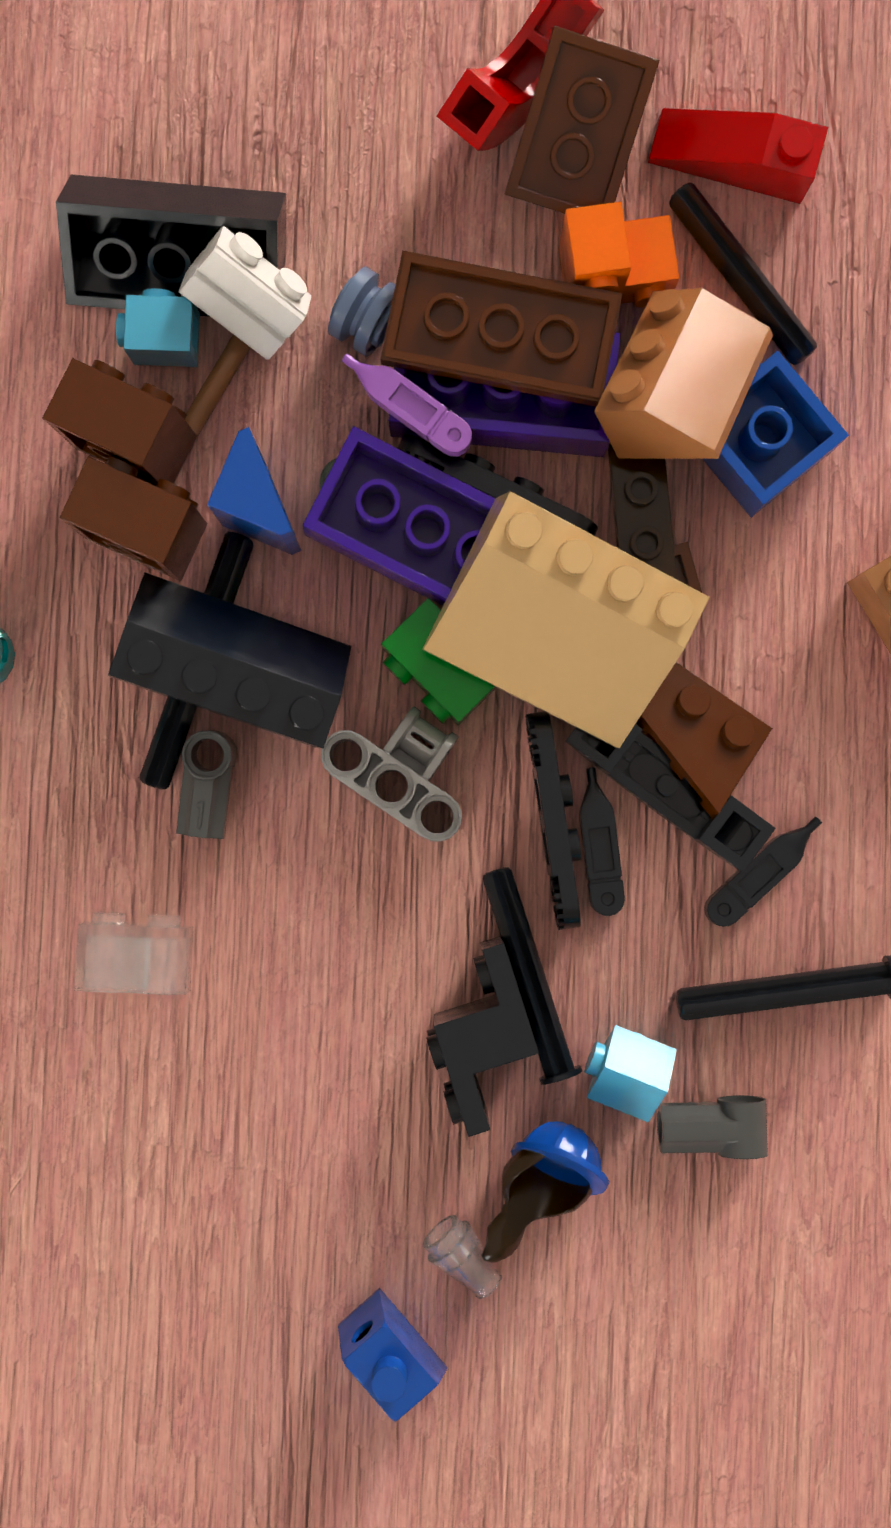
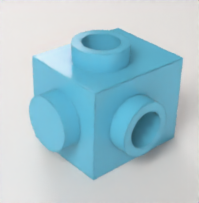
[116,288,200,367]
[584,1025,677,1122]

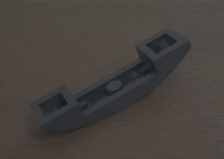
[565,724,776,872]

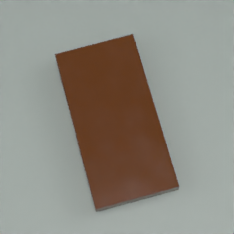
[380,250,623,407]

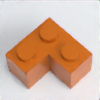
[558,201,679,308]

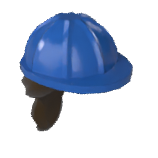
[481,1121,610,1263]

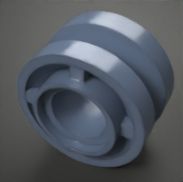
[328,266,396,357]

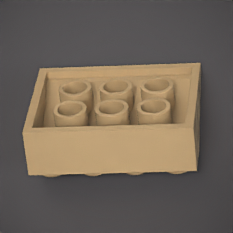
[422,491,710,748]

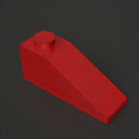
[648,108,828,204]

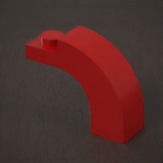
[437,0,604,151]

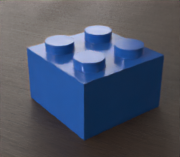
[703,350,849,518]

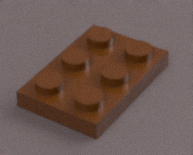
[504,26,660,214]

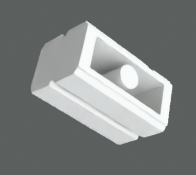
[178,226,311,360]

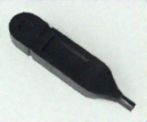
[579,767,625,916]
[704,816,822,927]

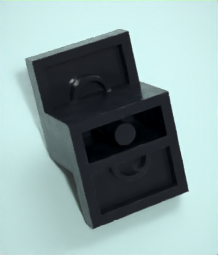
[426,936,539,1137]

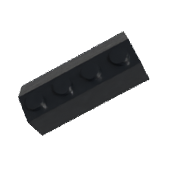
[56,174,286,317]
[108,572,351,749]

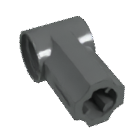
[176,730,237,839]
[657,1095,768,1159]

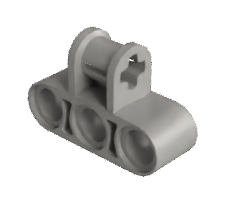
[321,706,462,841]

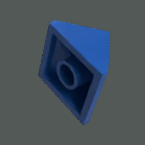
[207,427,301,555]

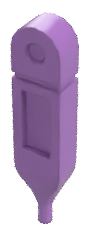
[342,353,472,457]

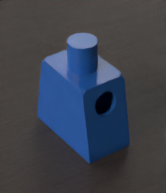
[338,1288,447,1422]

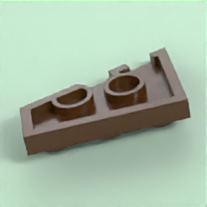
[636,662,773,819]

